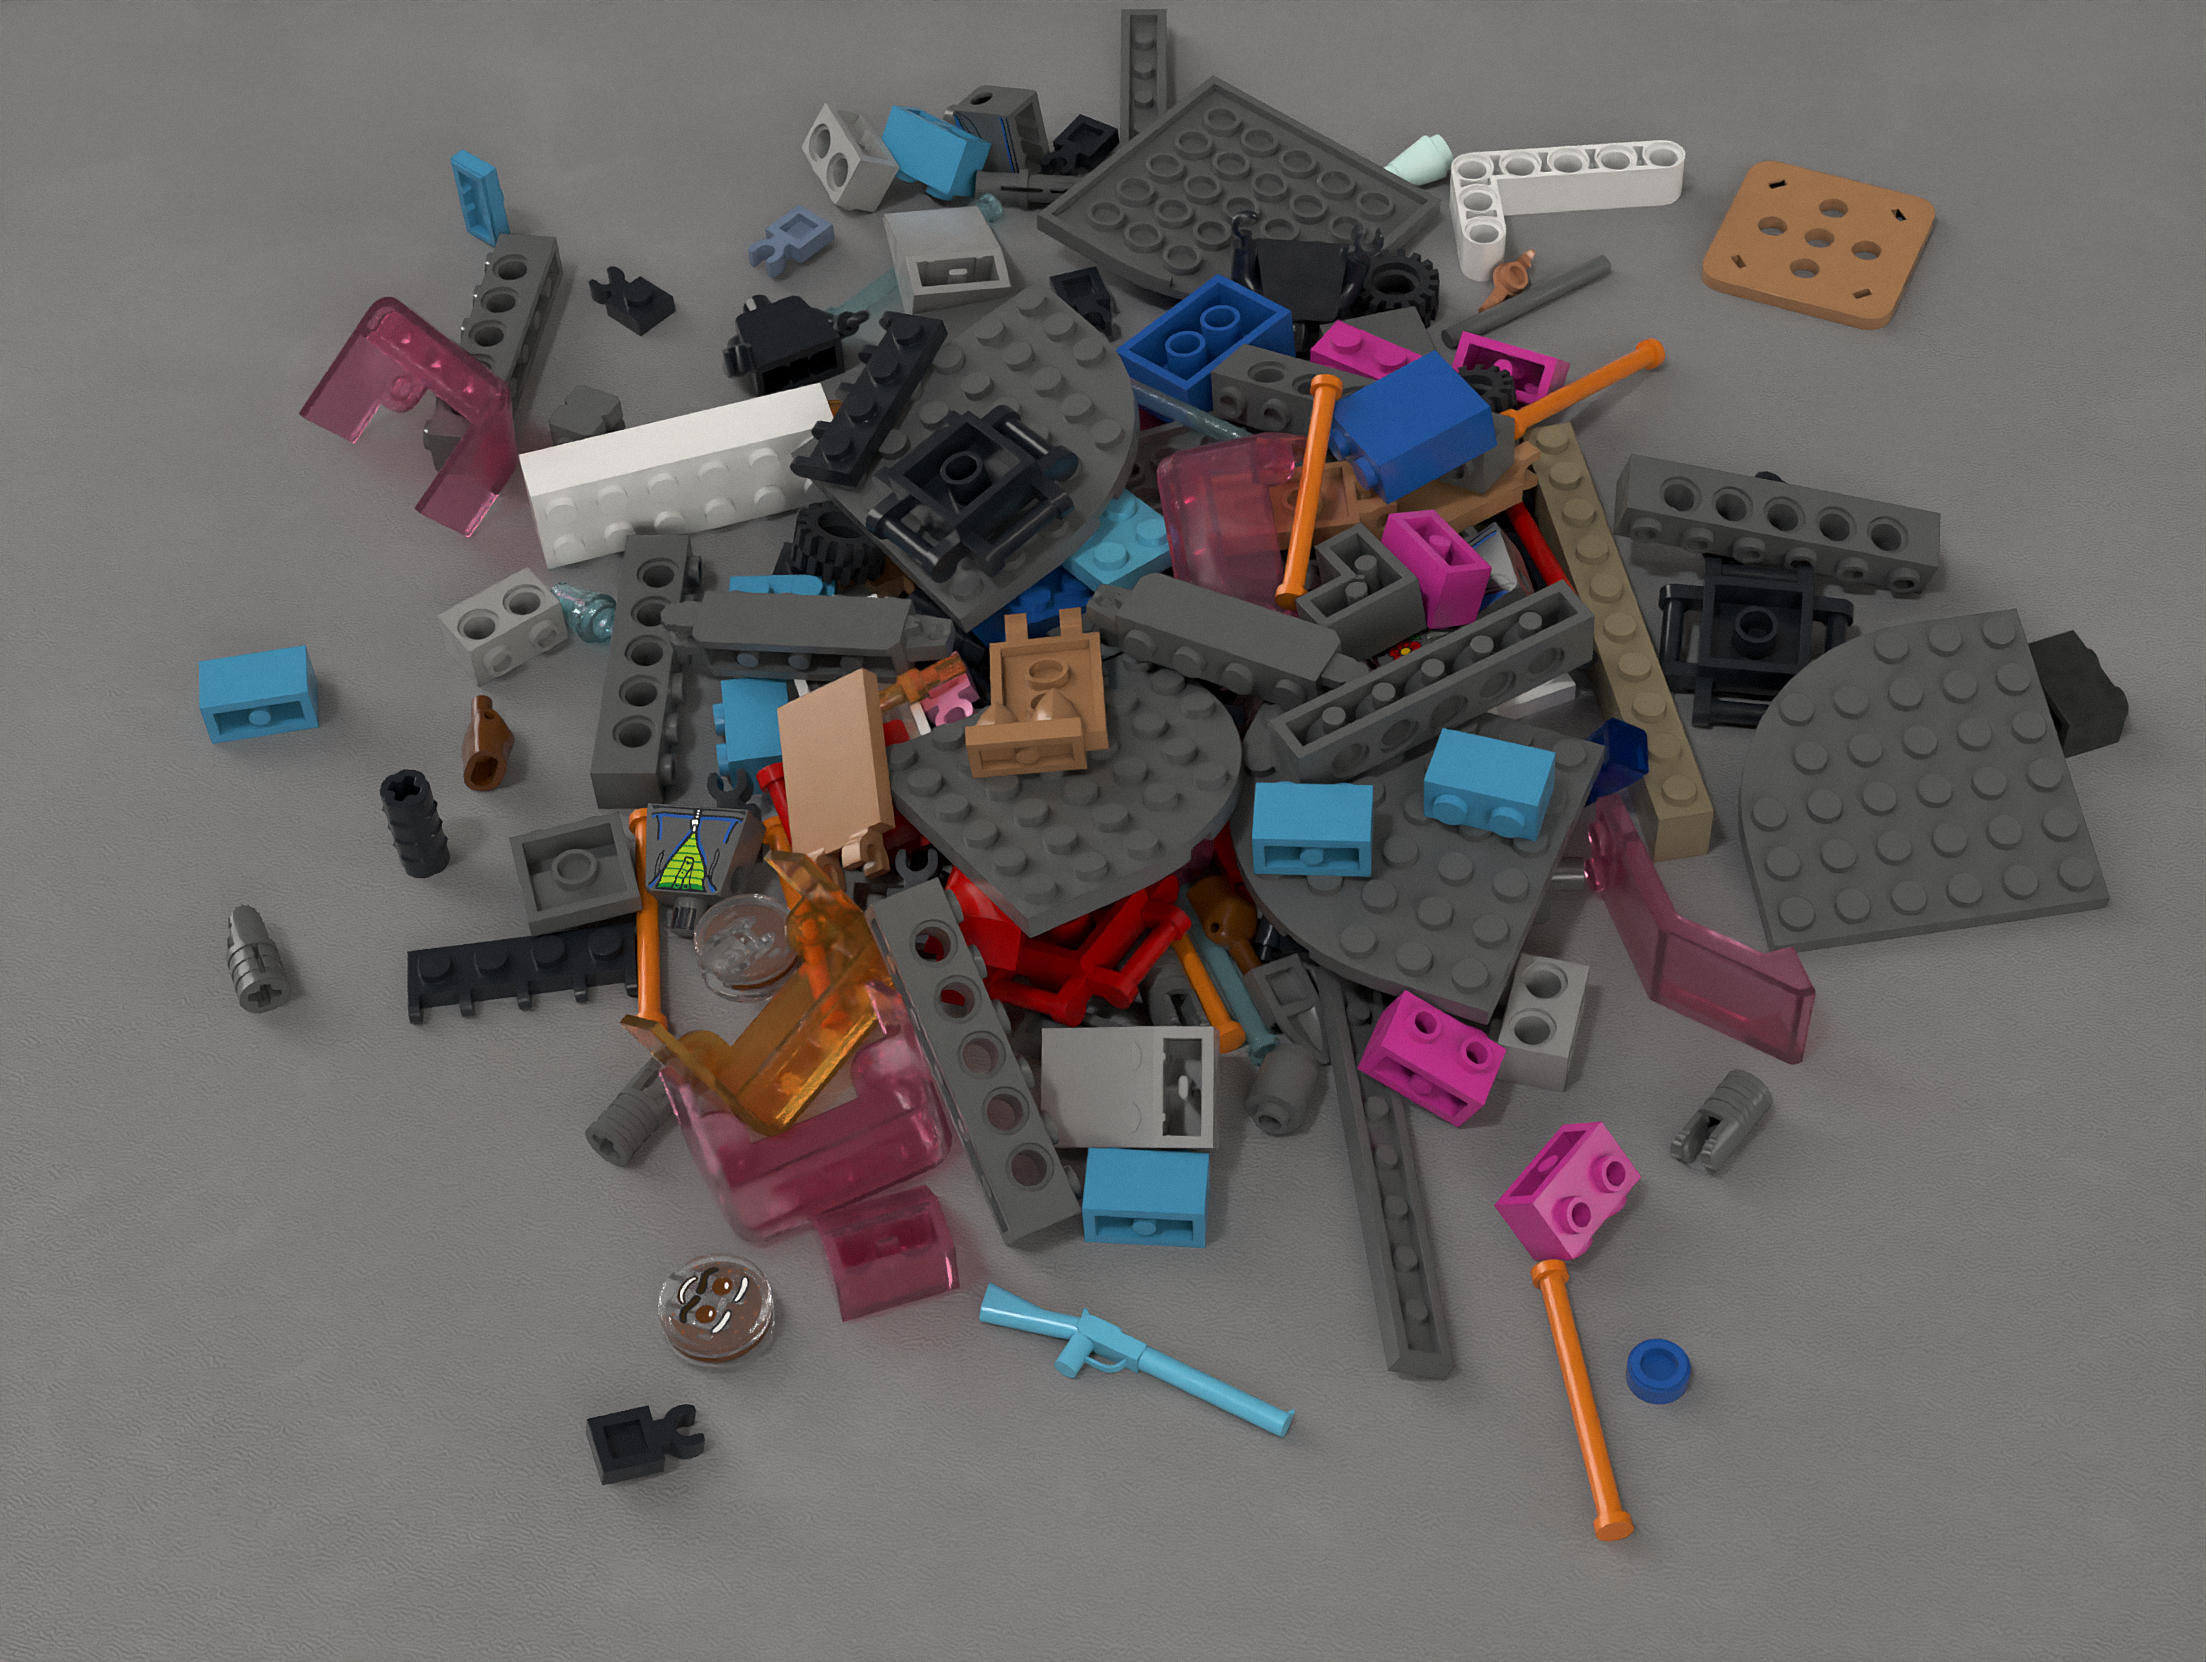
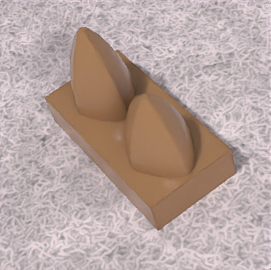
[965,687,1087,778]

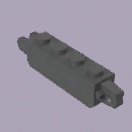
[1086,572,1371,711]
[659,590,956,684]

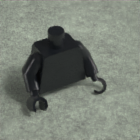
[1231,210,1384,358]
[722,294,870,398]

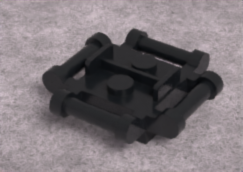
[865,404,1079,583]
[1658,557,1854,726]

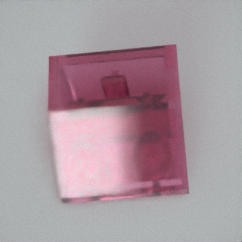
[810,1184,960,1322]

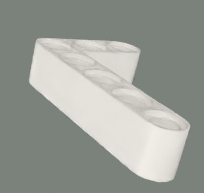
[1449,140,1685,282]

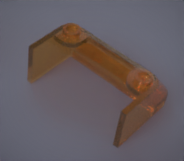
[619,850,900,1136]

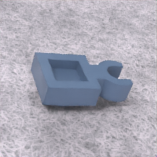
[748,205,835,278]

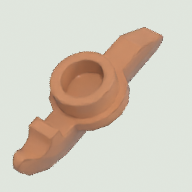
[1478,249,1535,313]

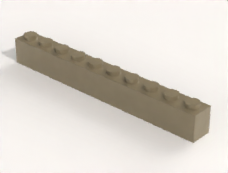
[1519,422,1714,863]

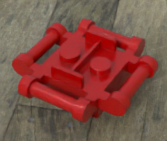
[982,874,1192,1028]

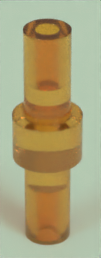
[879,653,967,715]

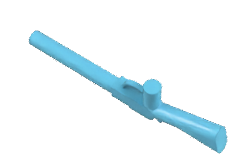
[979,1282,1295,1438]

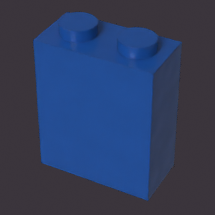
[1328,350,1498,505]

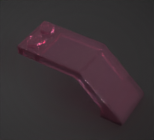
[1584,793,1816,1065]

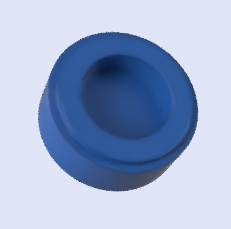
[1626,1339,1691,1405]

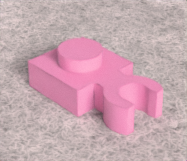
[910,651,980,727]

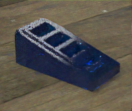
[1584,717,1649,808]

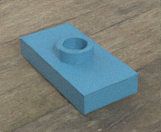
[450,149,510,247]

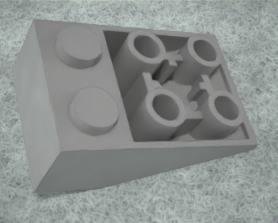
[883,206,1011,315]
[1041,1026,1220,1149]

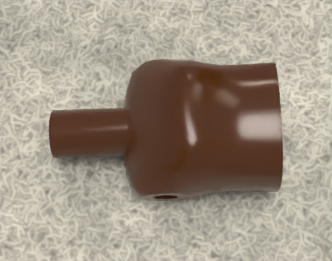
[462,695,515,791]
[1186,876,1263,976]

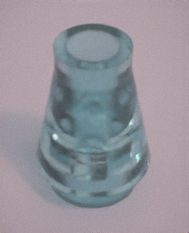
[550,582,617,643]

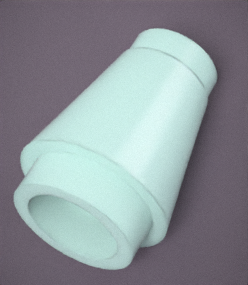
[1384,134,1454,186]

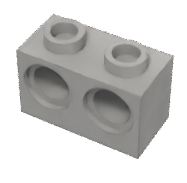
[801,102,900,212]
[437,567,568,687]
[1488,953,1590,1093]

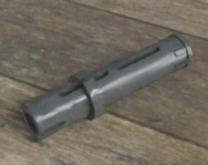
[975,168,1084,207]

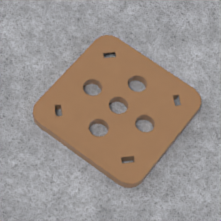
[1701,161,1935,330]

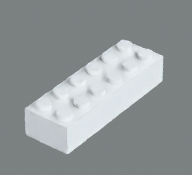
[518,383,834,570]

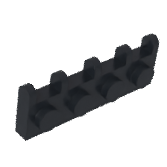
[789,311,948,488]
[407,923,638,1024]

